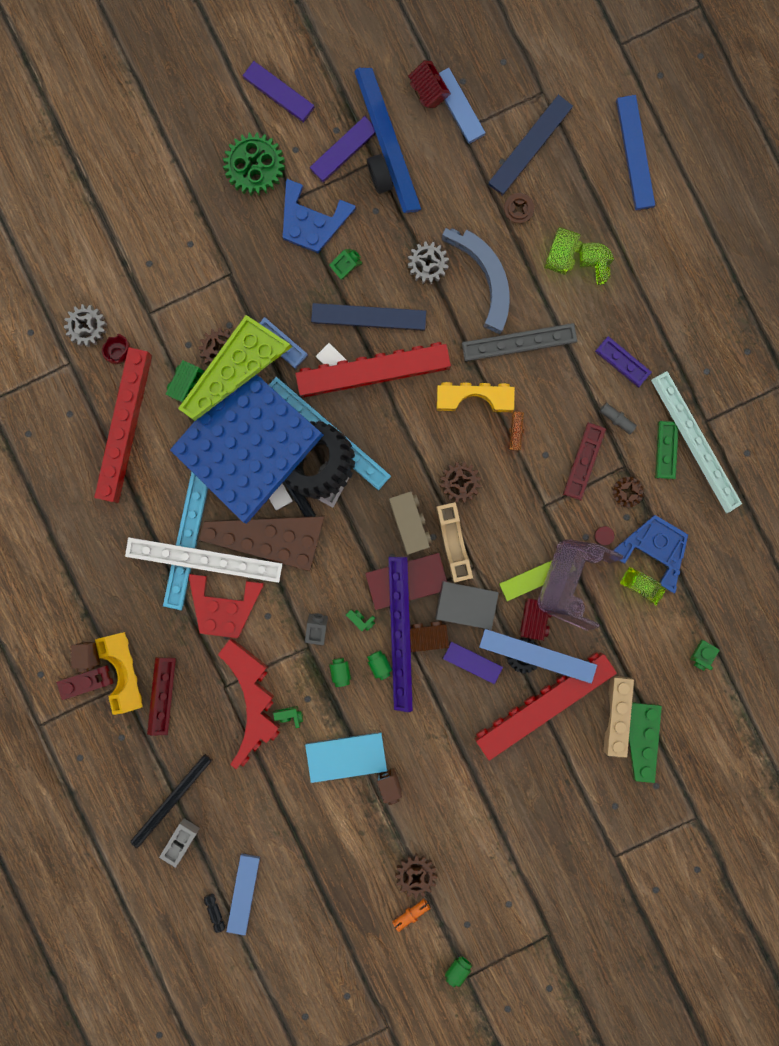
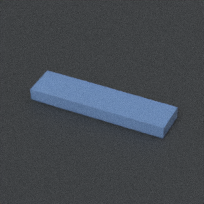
[439,68,485,144]
[226,853,260,935]

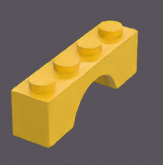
[436,382,515,412]
[95,632,142,715]

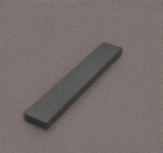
[462,323,578,362]

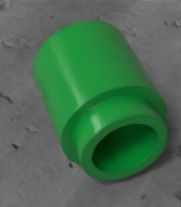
[367,650,392,680]
[329,658,351,687]
[445,955,473,987]

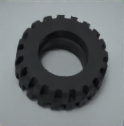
[284,421,355,499]

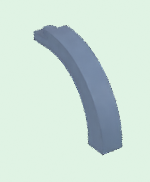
[442,228,510,335]

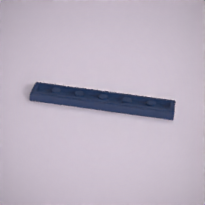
[488,94,573,196]
[311,303,426,331]

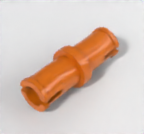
[392,898,431,932]

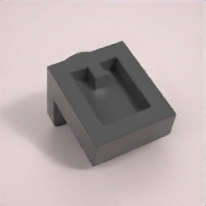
[305,613,328,645]

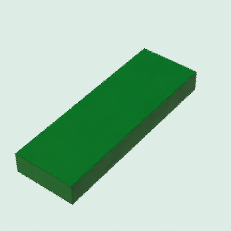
[655,421,678,479]

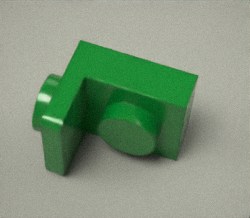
[329,249,363,280]
[346,609,375,632]
[690,640,719,671]
[273,706,303,728]

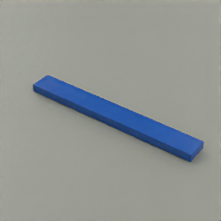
[354,68,421,213]

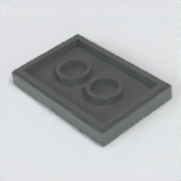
[435,581,499,630]

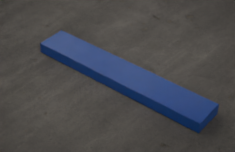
[616,95,655,210]

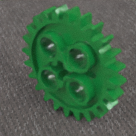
[223,132,285,196]

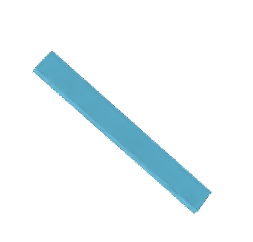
[269,377,391,491]
[163,472,209,610]

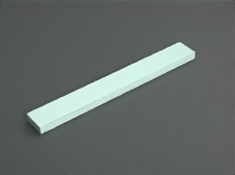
[651,371,742,513]

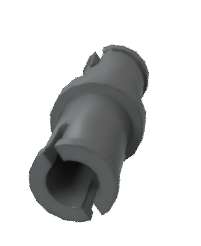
[599,402,637,435]

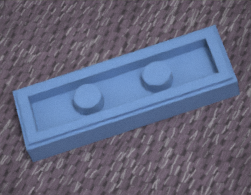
[259,317,308,369]

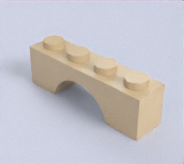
[436,502,473,582]
[603,676,634,758]

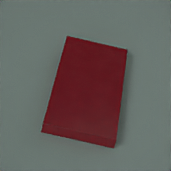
[365,553,447,610]

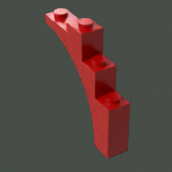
[218,638,280,769]

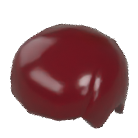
[101,334,131,364]

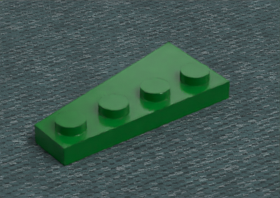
[628,702,662,783]

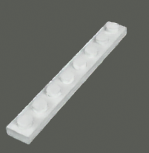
[125,537,282,583]

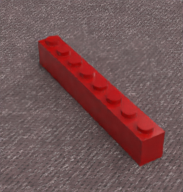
[295,342,451,398]
[94,347,152,503]
[474,652,617,761]

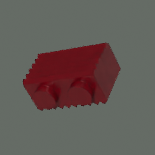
[408,60,451,108]
[519,598,553,641]

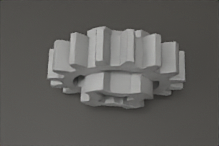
[408,241,449,284]
[64,304,107,347]

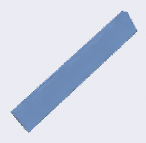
[479,629,597,684]

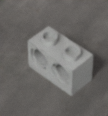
[159,819,200,868]

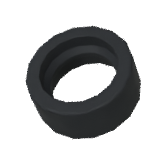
[367,154,393,194]

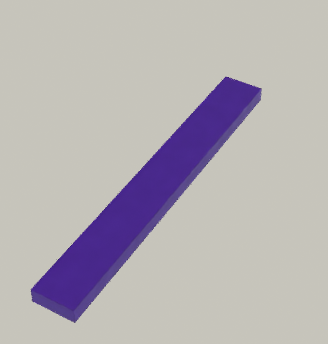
[389,556,413,712]

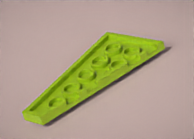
[178,315,292,421]

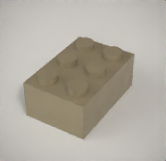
[389,492,432,555]

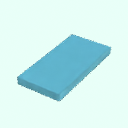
[305,732,387,783]

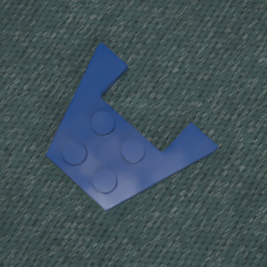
[283,179,356,253]
[609,515,688,593]

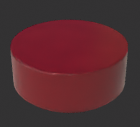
[594,526,614,546]

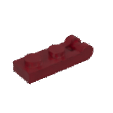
[56,665,114,700]

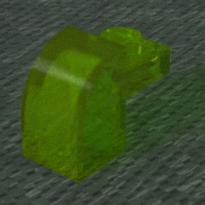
[579,243,614,285]
[620,567,666,606]

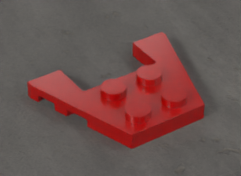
[189,574,264,638]

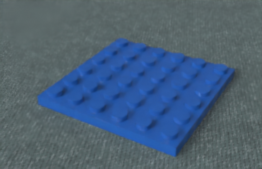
[170,374,324,524]

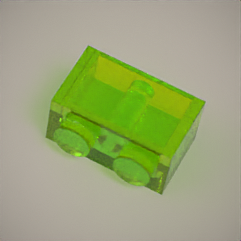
[544,227,582,275]

